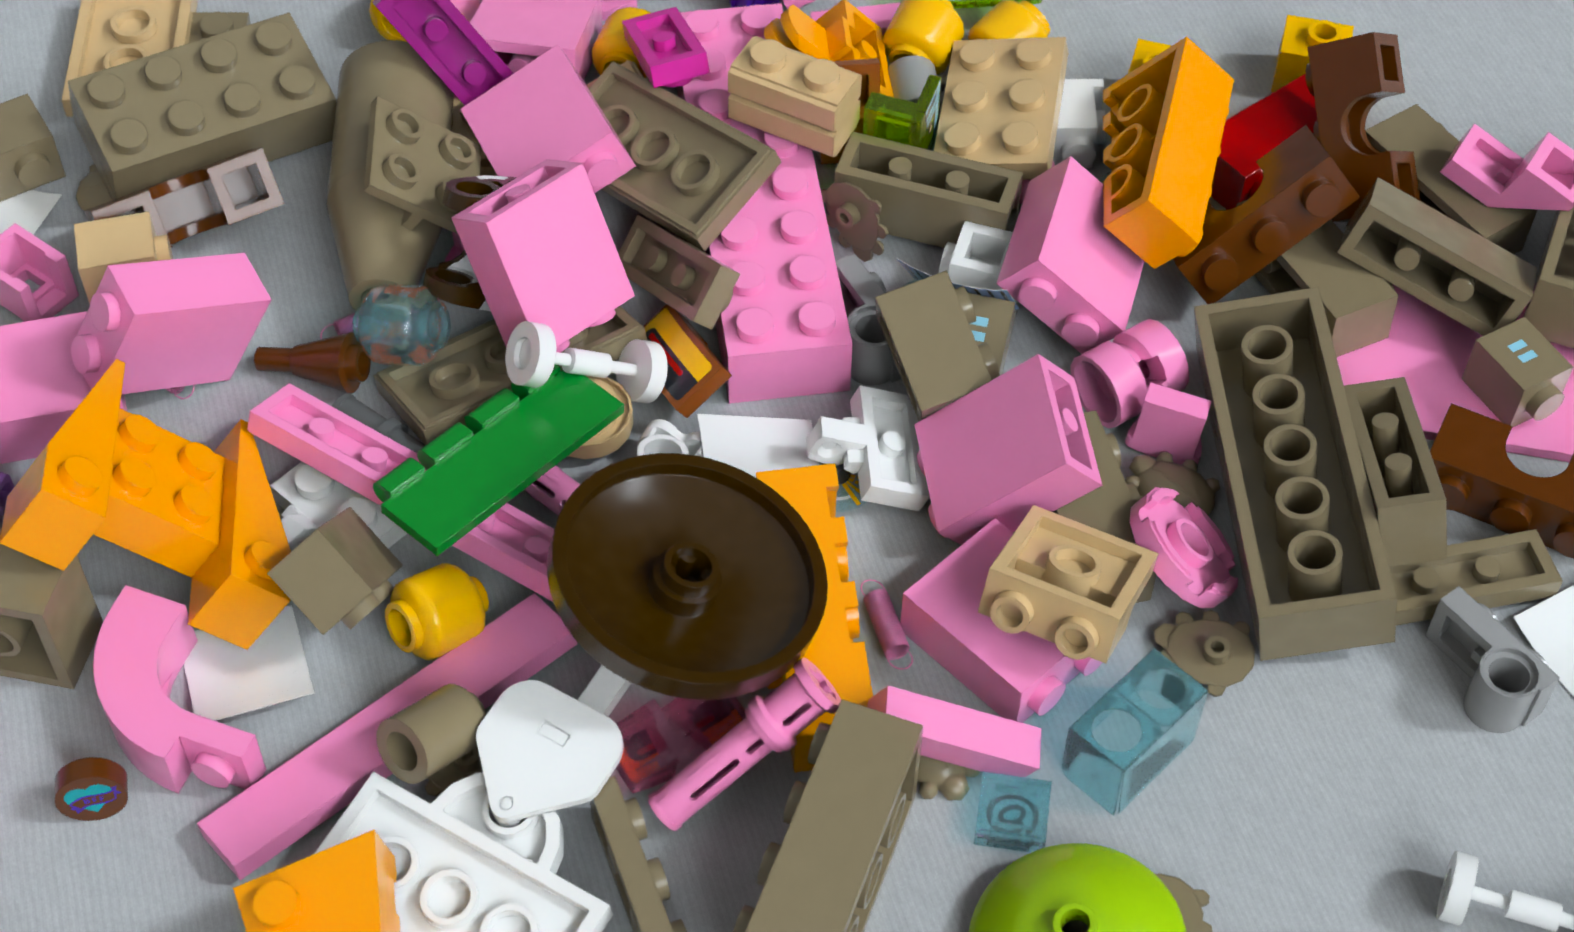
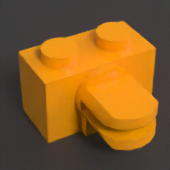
[764,0,895,113]

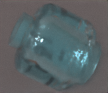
[353,284,451,366]

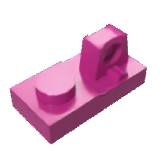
[622,7,710,88]

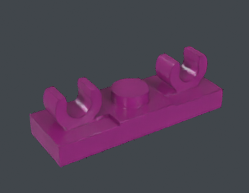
[373,0,513,105]

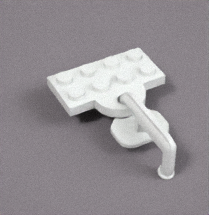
[314,665,631,932]

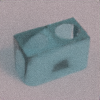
[1062,649,1208,816]

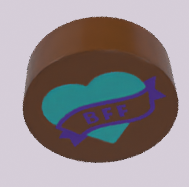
[55,757,128,821]

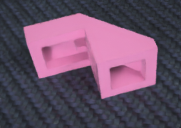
[1440,124,1574,211]

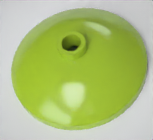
[969,843,1186,932]

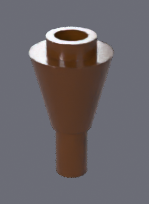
[254,332,371,394]

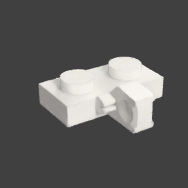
[806,385,930,511]
[270,462,407,551]

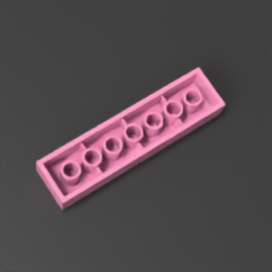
[676,3,853,404]

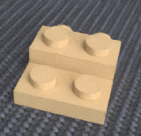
[978,505,1159,664]

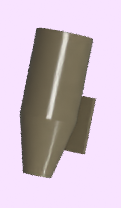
[326,40,481,319]

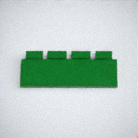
[373,365,624,556]

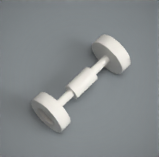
[505,321,668,403]
[1437,850,1574,932]

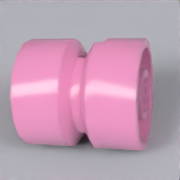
[1070,319,1189,429]

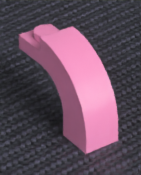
[93,585,266,794]

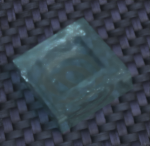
[974,772,1052,852]

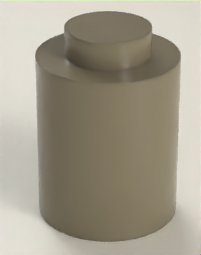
[376,684,486,784]

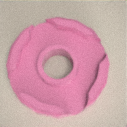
[1129,487,1238,608]

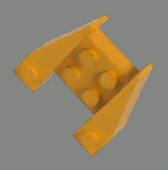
[0,359,291,650]

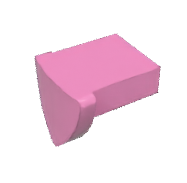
[1125,382,1212,465]

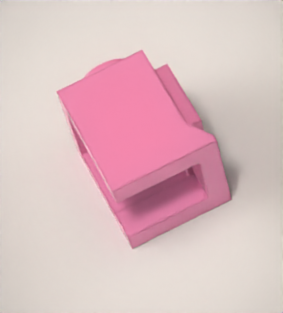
[0,223,79,322]

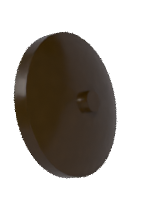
[547,453,828,700]

